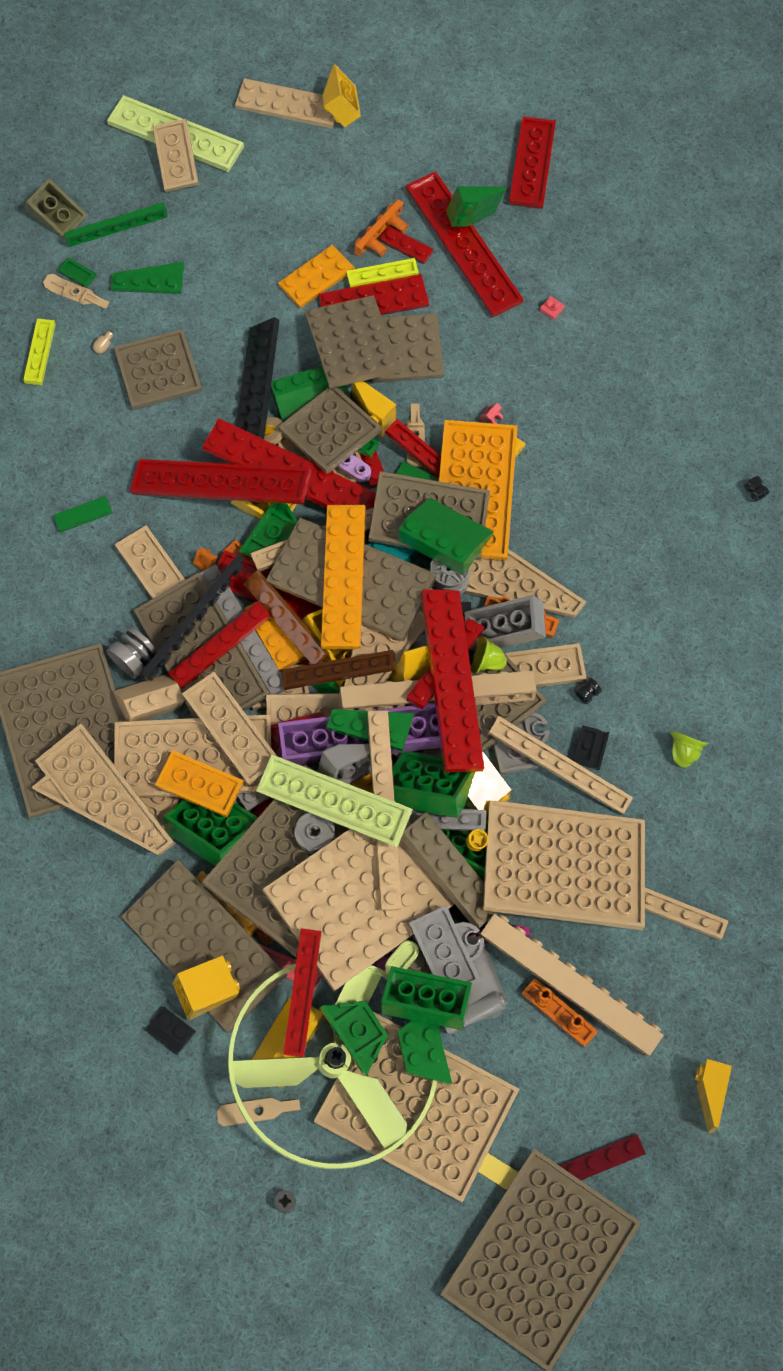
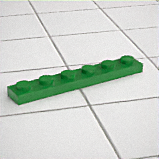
[64,202,168,248]

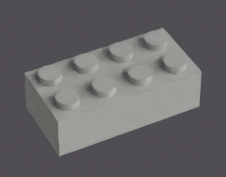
[465,595,546,652]

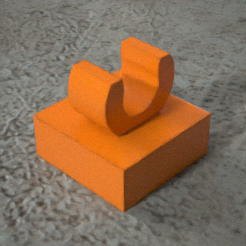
[193,547,218,571]

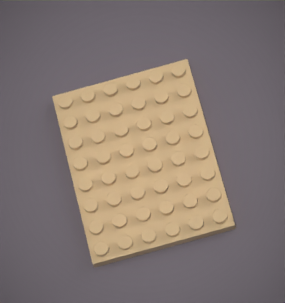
[262,800,455,991]
[483,800,645,930]
[314,1012,519,1203]

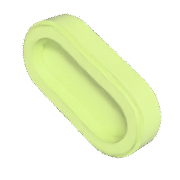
[385,941,419,975]

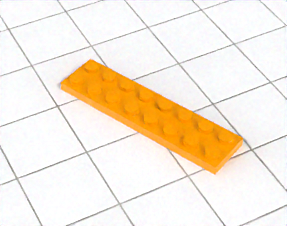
[321,505,366,649]

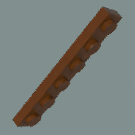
[282,650,396,690]

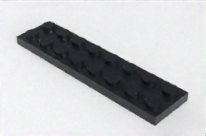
[236,317,280,439]
[140,554,244,682]

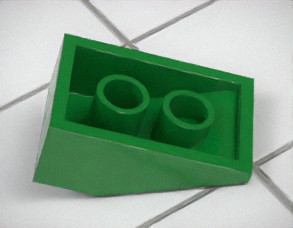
[446,186,506,227]

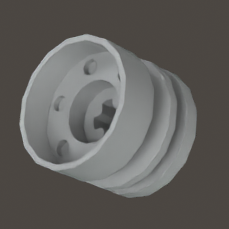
[430,559,470,596]
[107,627,157,679]

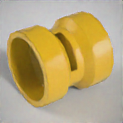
[466,829,488,851]

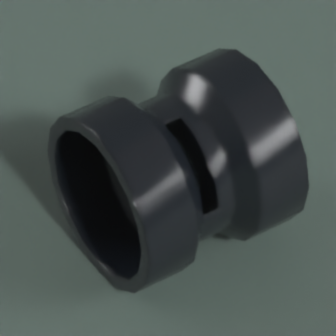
[744,476,770,502]
[575,678,602,704]

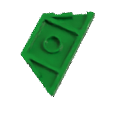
[239,503,298,555]
[319,1001,388,1076]
[397,1020,452,1085]

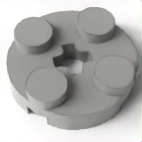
[294,813,335,854]

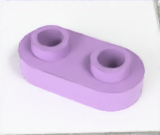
[338,455,371,482]

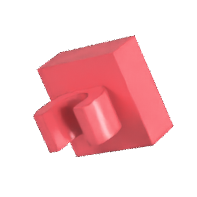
[540,296,565,320]
[478,403,503,424]

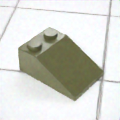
[23,178,88,239]

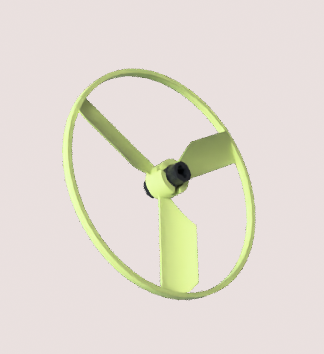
[228,964,437,1169]

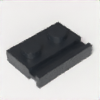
[573,725,610,770]
[145,1007,196,1055]

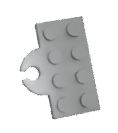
[493,712,550,775]
[409,905,484,985]

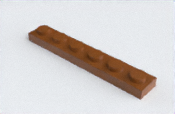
[244,571,329,664]

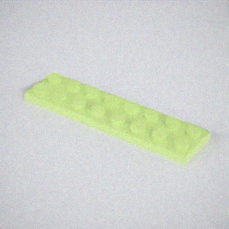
[107,95,244,172]
[256,754,413,847]

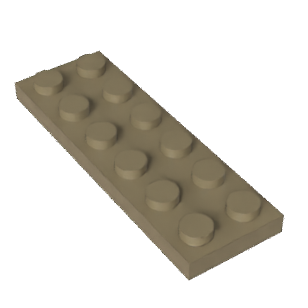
[401,812,496,929]

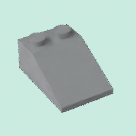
[317,744,371,784]

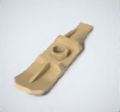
[43,274,110,309]
[406,403,425,467]
[217,1098,301,1127]

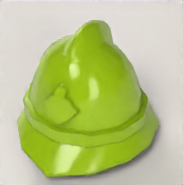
[471,637,507,674]
[669,730,709,768]

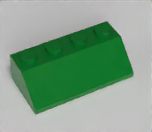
[381,966,472,1031]

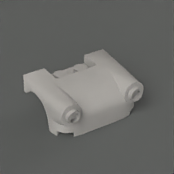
[445,934,508,1034]

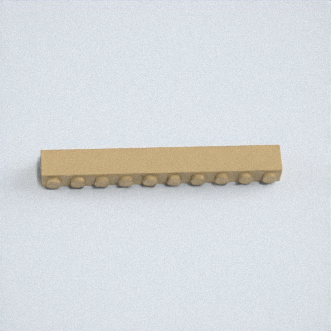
[339,670,537,711]
[479,914,664,1056]

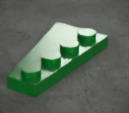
[111,261,184,294]
[327,709,414,752]

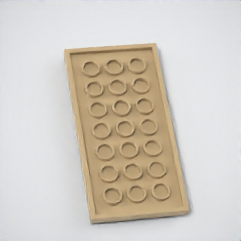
[114,715,272,798]

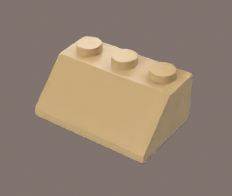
[113,674,185,722]

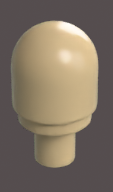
[93,331,114,354]

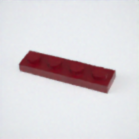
[560,1134,646,1181]

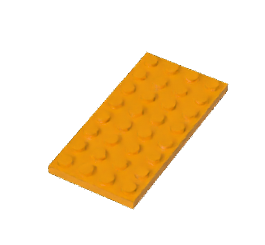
[439,420,517,560]

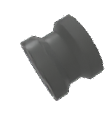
[274,1190,296,1214]

